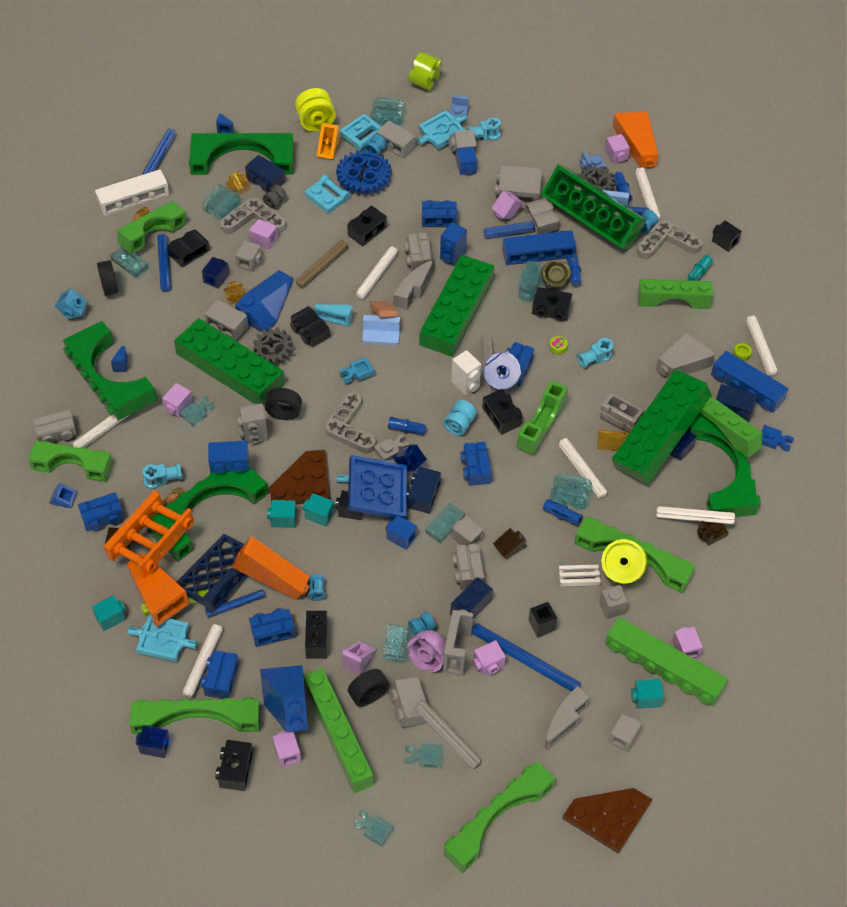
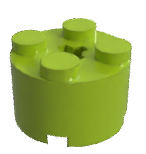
[408,52,443,91]

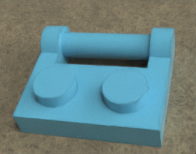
[340,114,382,151]
[304,175,351,214]

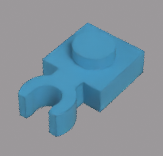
[339,357,374,384]

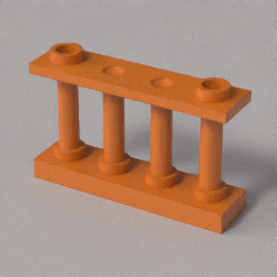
[103,491,195,578]

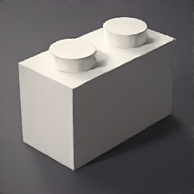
[451,350,481,395]

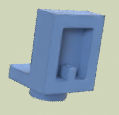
[449,95,469,123]
[579,151,606,171]

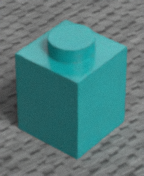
[303,493,335,527]
[267,500,296,528]
[92,595,126,631]
[631,679,664,709]

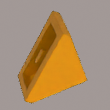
[317,123,340,160]

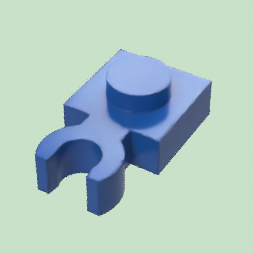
[761,425,794,452]

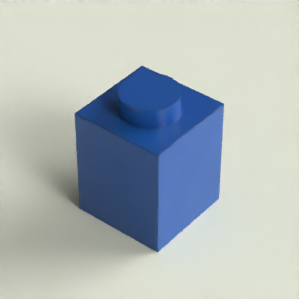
[456,146,477,175]
[385,515,417,550]

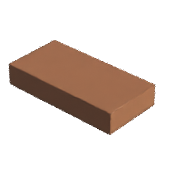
[370,301,397,317]

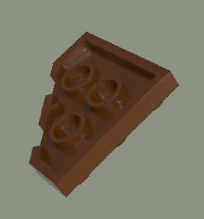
[270,450,329,505]
[562,788,652,854]

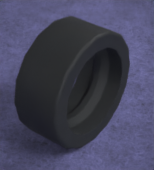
[97,260,119,296]
[265,387,302,420]
[347,669,390,707]

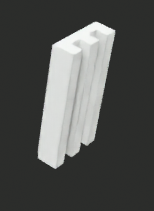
[558,564,601,587]

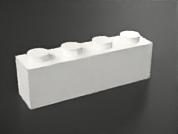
[95,170,169,216]

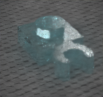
[180,396,215,427]
[405,743,442,768]
[353,810,394,847]

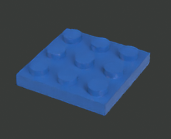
[348,455,407,519]

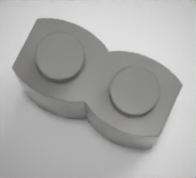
[526,198,560,234]

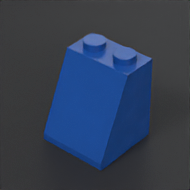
[260,665,308,732]

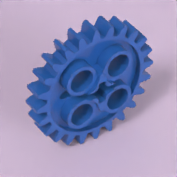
[336,149,392,196]

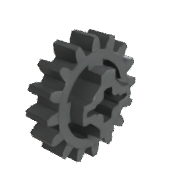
[579,165,615,191]
[253,327,293,366]

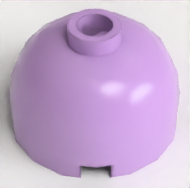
[407,630,446,672]

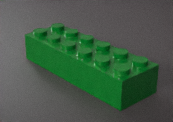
[540,164,647,250]
[419,255,494,357]
[174,318,285,405]
[612,369,712,485]

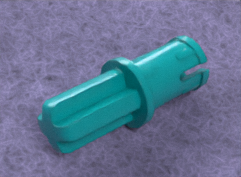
[688,255,713,281]

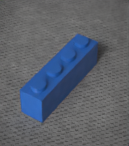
[502,230,576,266]
[711,351,789,413]

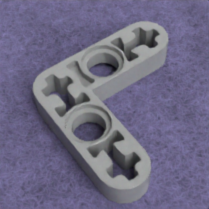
[220,198,286,234]
[637,220,702,259]
[325,392,375,453]

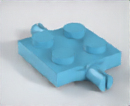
[417,110,467,149]
[128,615,197,662]

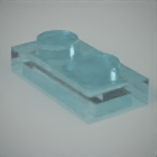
[110,247,149,278]
[425,503,465,543]

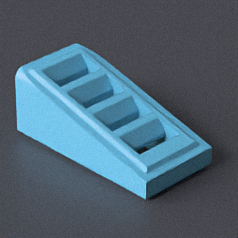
[314,304,353,326]

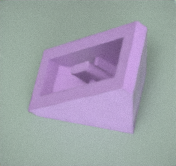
[342,641,377,675]

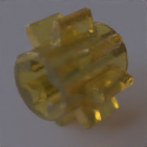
[226,171,248,192]
[224,281,245,304]

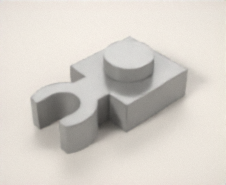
[374,435,410,461]

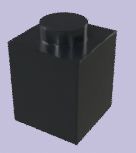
[712,220,742,252]
[335,490,363,520]
[528,601,557,637]

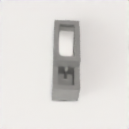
[394,261,433,310]
[545,686,589,750]

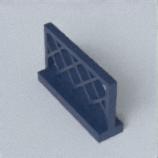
[176,534,248,613]

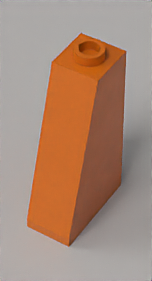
[613,111,658,168]
[232,536,310,600]
[127,552,189,627]

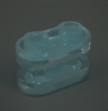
[370,98,406,125]
[202,184,240,219]
[518,261,541,302]
[550,473,592,509]

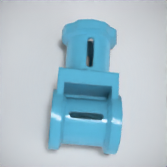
[467,118,501,141]
[577,338,613,368]
[143,463,182,489]

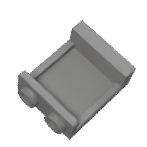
[495,165,542,201]
[443,610,473,676]

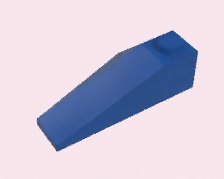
[235,270,294,333]

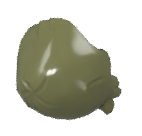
[541,261,571,289]

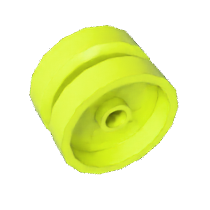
[295,88,336,132]
[601,539,648,584]

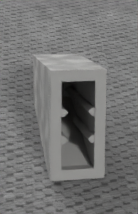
[656,333,715,379]

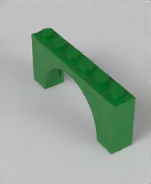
[189,133,294,175]
[63,321,157,421]
[686,409,761,517]
[147,466,269,562]

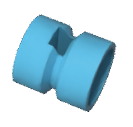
[443,400,477,436]

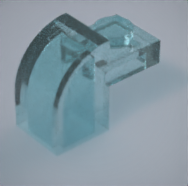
[382,624,409,661]

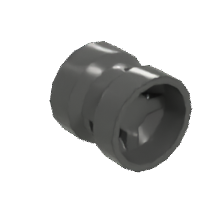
[263,185,287,209]

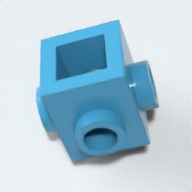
[54,288,88,320]

